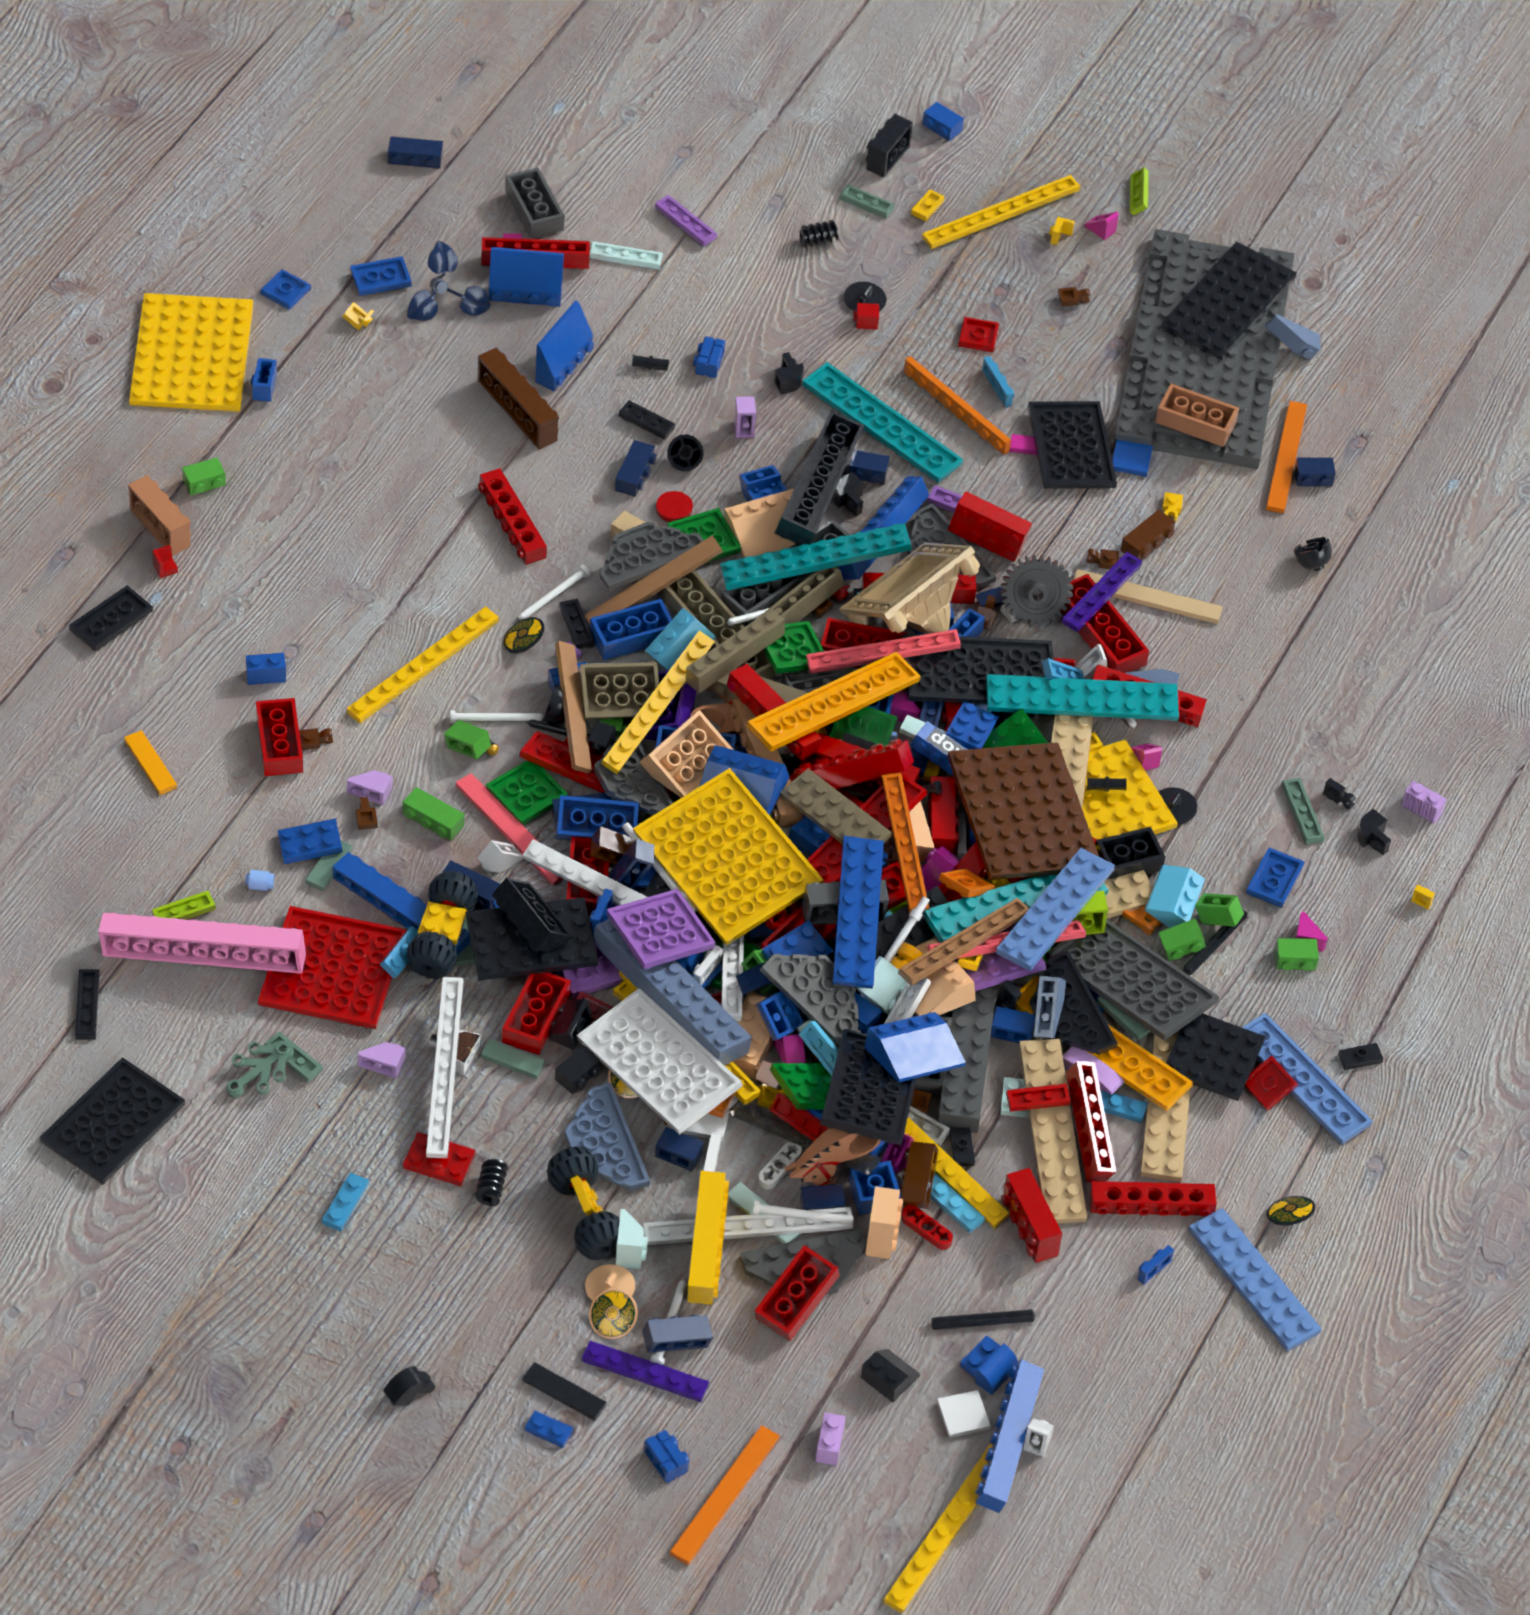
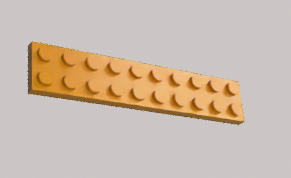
[747,651,921,752]
[1016,975,1193,1112]

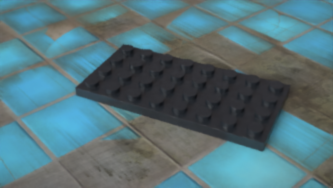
[1161,241,1297,360]
[901,633,1054,704]
[820,1029,916,1145]

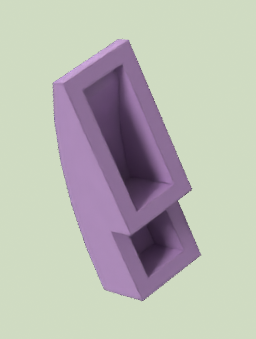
[1063,1046,1124,1095]

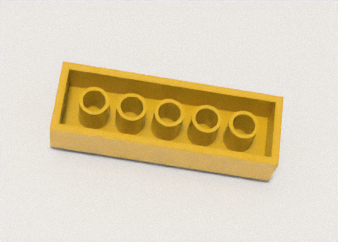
[688,1170,729,1305]

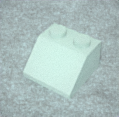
[857,956,907,1016]
[616,1209,648,1269]

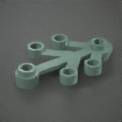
[226,1041,294,1098]

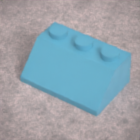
[645,608,716,670]
[1145,865,1205,928]

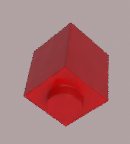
[853,303,879,330]

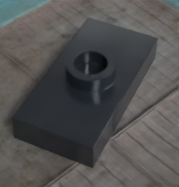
[995,980,1022,1010]
[1338,1043,1383,1070]
[949,1128,975,1166]

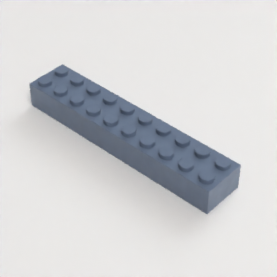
[593,919,752,1066]

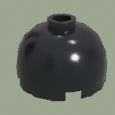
[667,434,704,471]
[1294,537,1332,571]
[543,685,565,724]

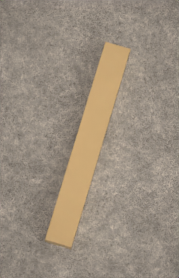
[1074,569,1223,624]

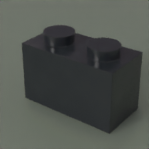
[555,1045,601,1094]

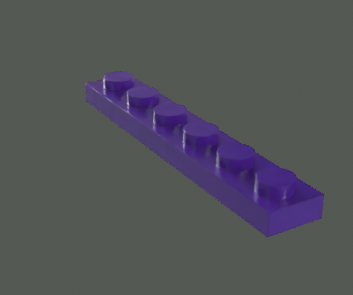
[1062,552,1142,632]
[582,1340,709,1403]

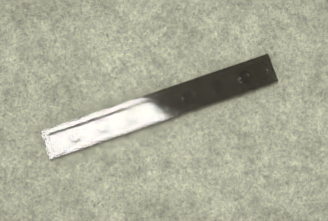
[729,1100,879,1175]

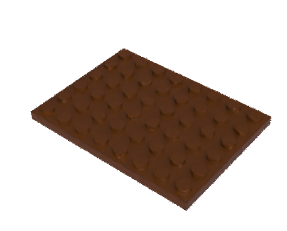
[947,742,1099,880]

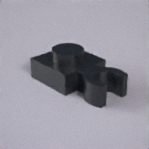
[1323,778,1356,809]

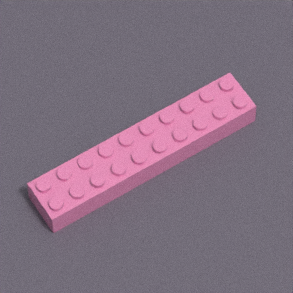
[98,913,306,974]

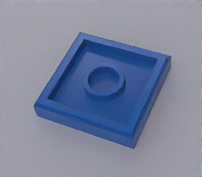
[260,269,311,310]
[1112,439,1153,477]

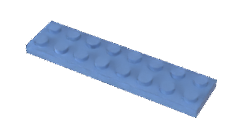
[996,848,1115,971]
[1242,1013,1373,1145]
[1188,1208,1322,1352]

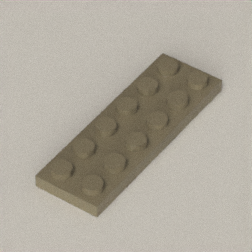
[780,769,892,844]

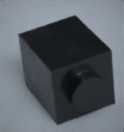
[588,720,617,753]

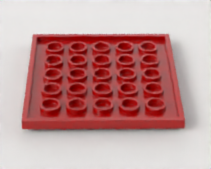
[258,906,406,1030]

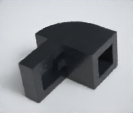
[774,352,804,395]
[835,472,864,516]
[1357,809,1391,855]
[383,1366,436,1406]

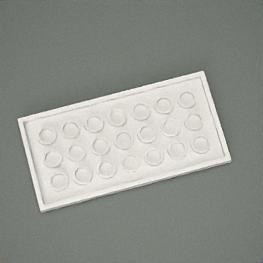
[577,988,743,1135]

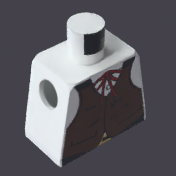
[429,1030,480,1075]

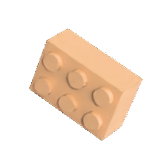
[865,1187,903,1259]

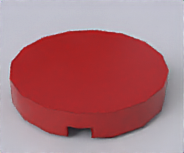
[656,491,693,522]

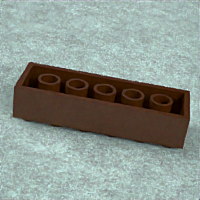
[477,347,559,450]

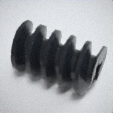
[799,220,839,248]
[475,1159,508,1207]

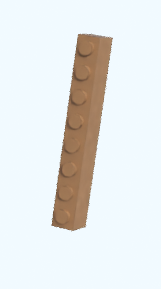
[729,698,803,828]

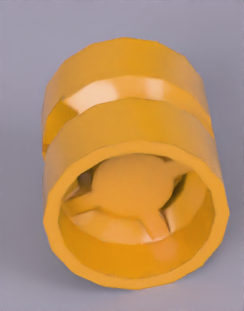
[890,942,923,969]

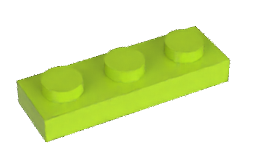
[1130,167,1149,216]
[152,890,216,920]

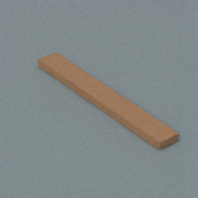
[585,536,723,625]
[555,641,592,773]
[898,898,1029,986]

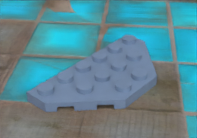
[565,1083,650,1191]

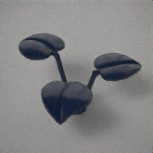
[407,241,490,321]

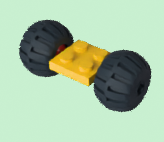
[407,871,478,979]
[547,1146,620,1260]

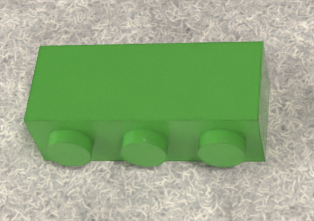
[402,787,465,841]

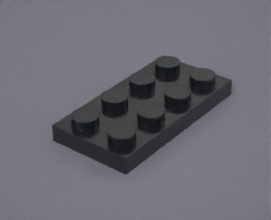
[69,585,153,651]

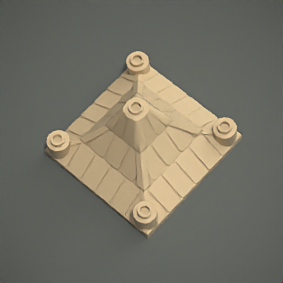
[839,542,980,634]

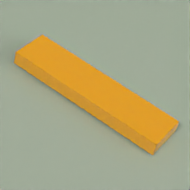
[124,730,177,796]

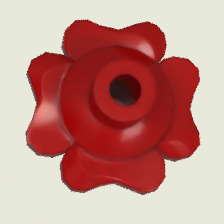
[830,585,851,601]

